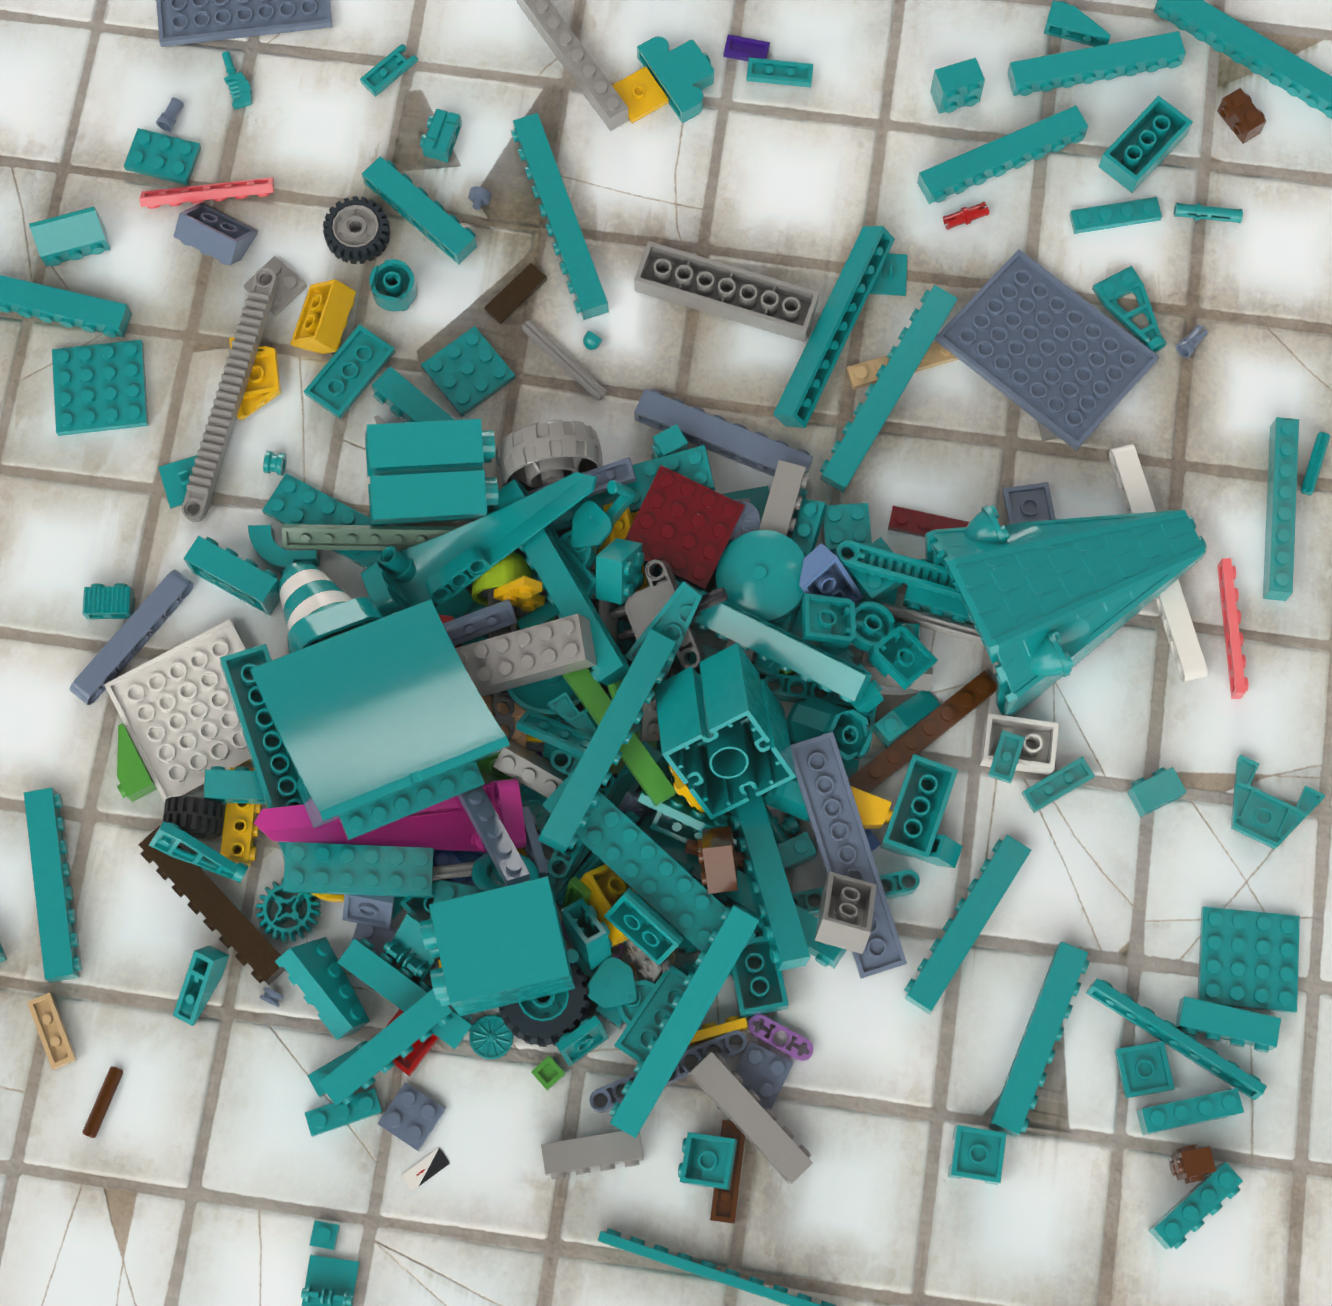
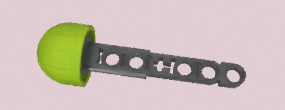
[472,551,532,740]

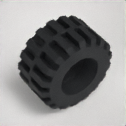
[163,796,226,838]

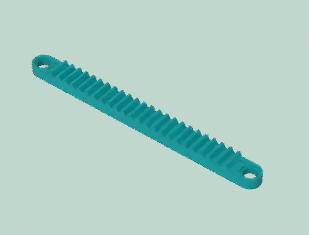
[835,541,961,600]

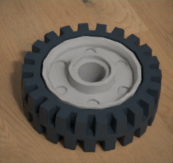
[323,196,390,264]

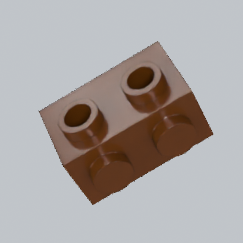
[1217,88,1266,144]
[1169,1144,1216,1184]

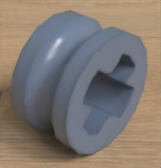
[259,987,284,1007]

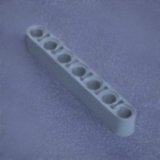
[69,570,194,705]
[589,1030,747,1113]

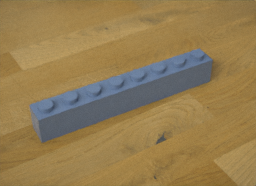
[634,389,813,477]

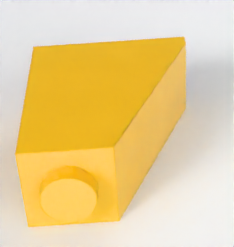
[851,786,893,829]

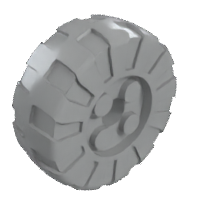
[496,420,603,492]

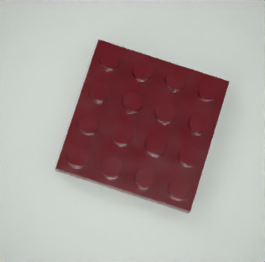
[625,465,745,590]

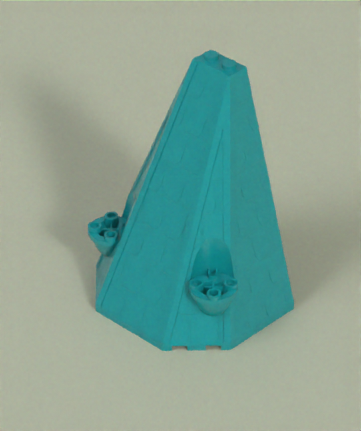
[925,505,1207,717]

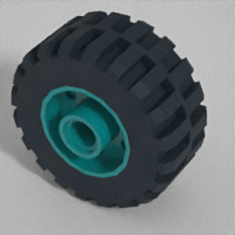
[499,962,591,1047]

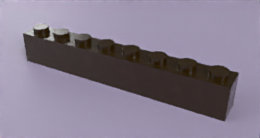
[138,825,285,985]

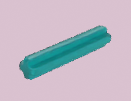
[1300,432,1330,496]

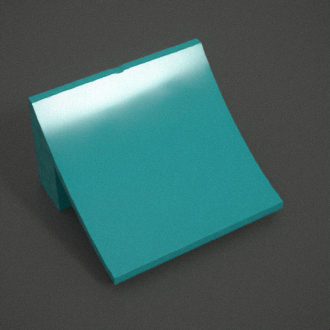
[250,599,510,840]

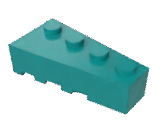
[275,937,370,1040]

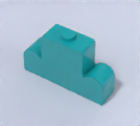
[637,37,714,124]

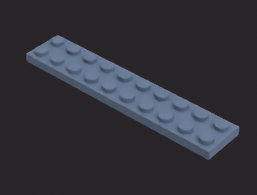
[791,732,907,978]

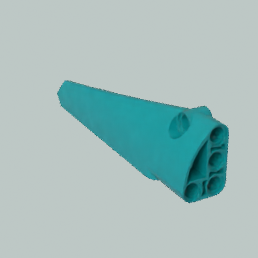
[361,472,597,617]

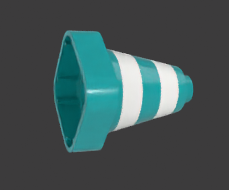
[278,562,383,654]

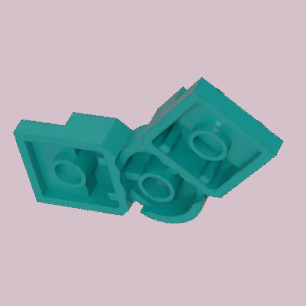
[802,593,938,690]

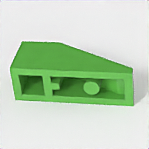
[117,723,157,802]

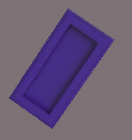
[723,34,770,62]

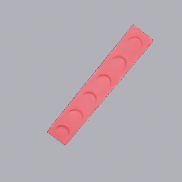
[139,177,275,209]
[1217,558,1249,699]

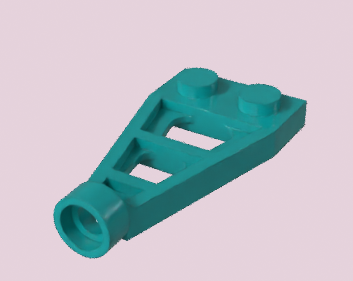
[1092,266,1167,353]
[149,821,248,883]

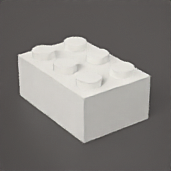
[980,713,1059,775]

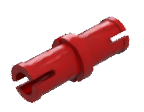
[943,202,989,230]

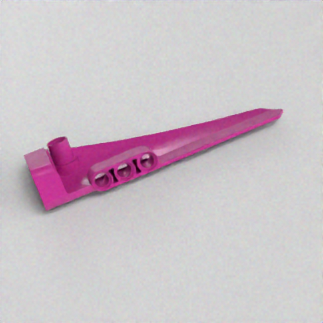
[254,779,526,853]

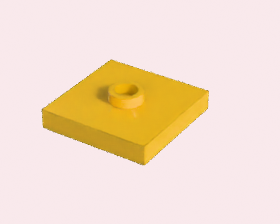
[612,66,669,123]

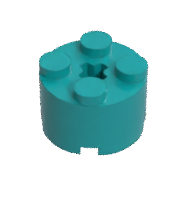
[369,259,417,312]

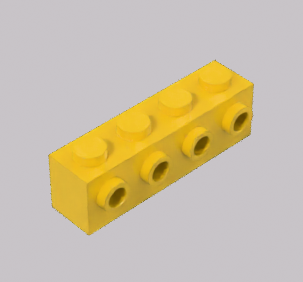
[220,767,262,866]

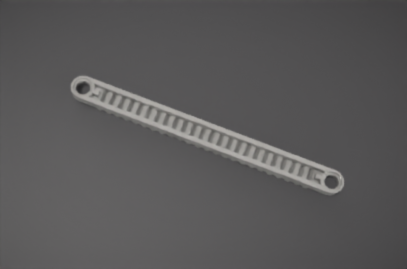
[182,267,279,522]

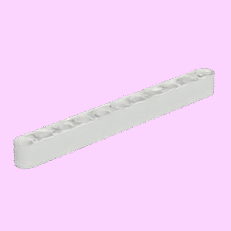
[1109,444,1207,682]

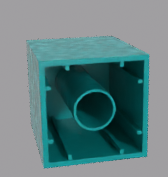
[420,877,575,1016]

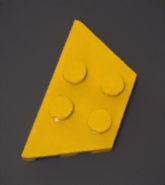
[229,337,281,421]

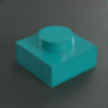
[309,1220,340,1250]

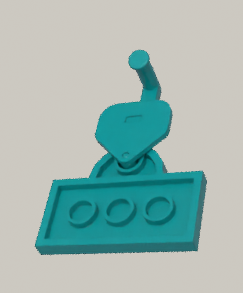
[521,480,636,598]
[567,949,687,1062]

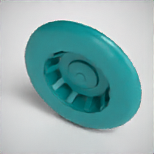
[471,853,539,892]

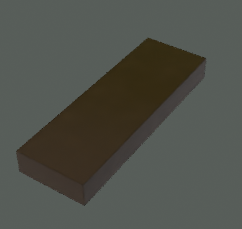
[484,263,547,324]

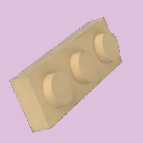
[27,992,77,1070]

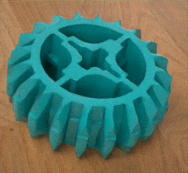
[256,878,321,942]

